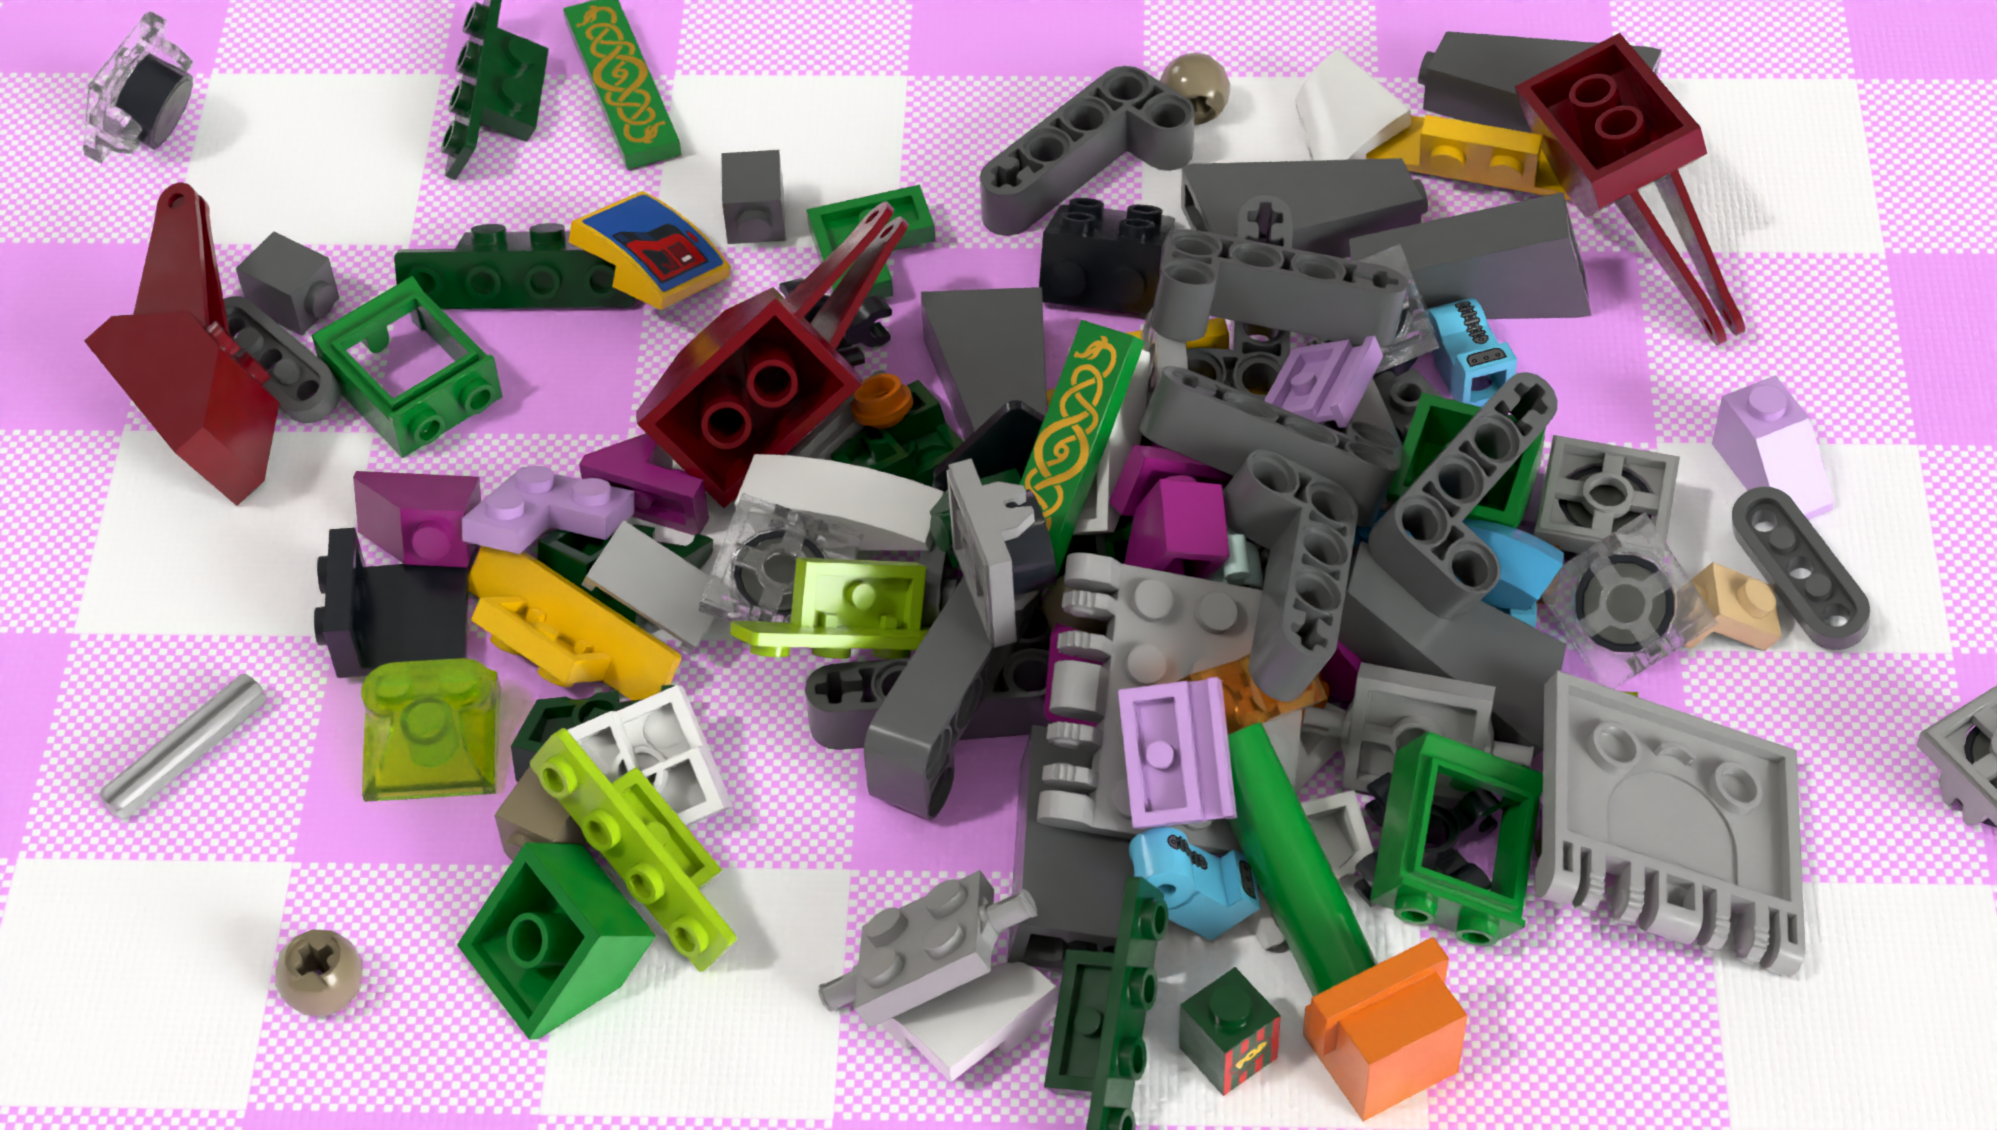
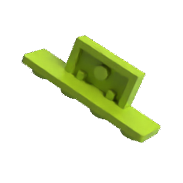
[730,558,931,659]
[530,728,737,972]

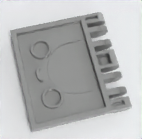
[1037,553,1304,856]
[1535,670,1805,977]

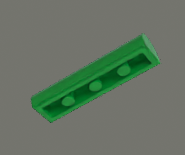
[1228,722,1378,997]

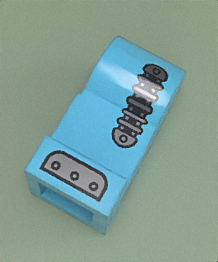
[1423,298,1517,407]
[1128,827,1261,941]

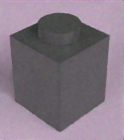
[721,149,786,244]
[236,231,340,336]

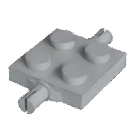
[1302,662,1534,809]
[818,870,1037,1028]

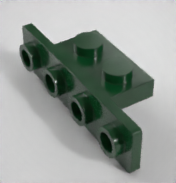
[441,0,549,180]
[394,223,635,309]
[1044,876,1168,1130]

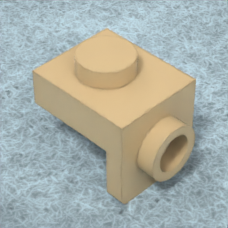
[1674,562,1782,651]

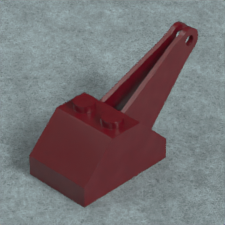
[1515,33,1746,346]
[84,182,280,506]
[636,202,909,509]

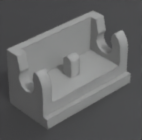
[581,520,732,655]

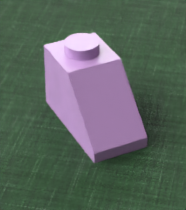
[1712,375,1835,527]

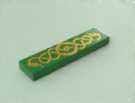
[563,0,682,170]
[1019,320,1145,588]

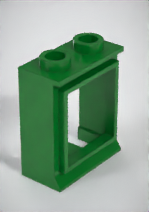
[311,276,503,458]
[1370,731,1543,946]

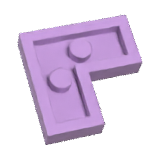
[462,466,634,554]

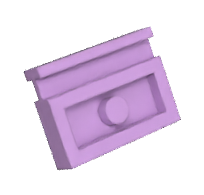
[1264,335,1383,428]
[1118,677,1237,830]

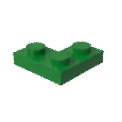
[806,184,936,298]

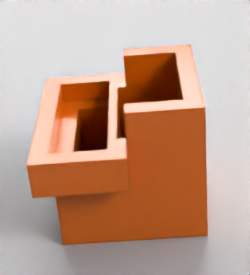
[1303,937,1468,1121]

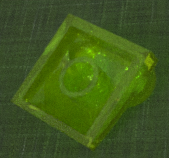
[361,658,501,802]

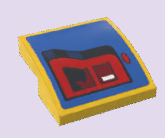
[568,190,731,310]

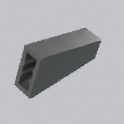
[1418,31,1662,133]
[1181,158,1428,258]
[1349,192,1591,321]
[921,287,1047,440]
[1338,541,1567,759]
[1007,725,1158,971]

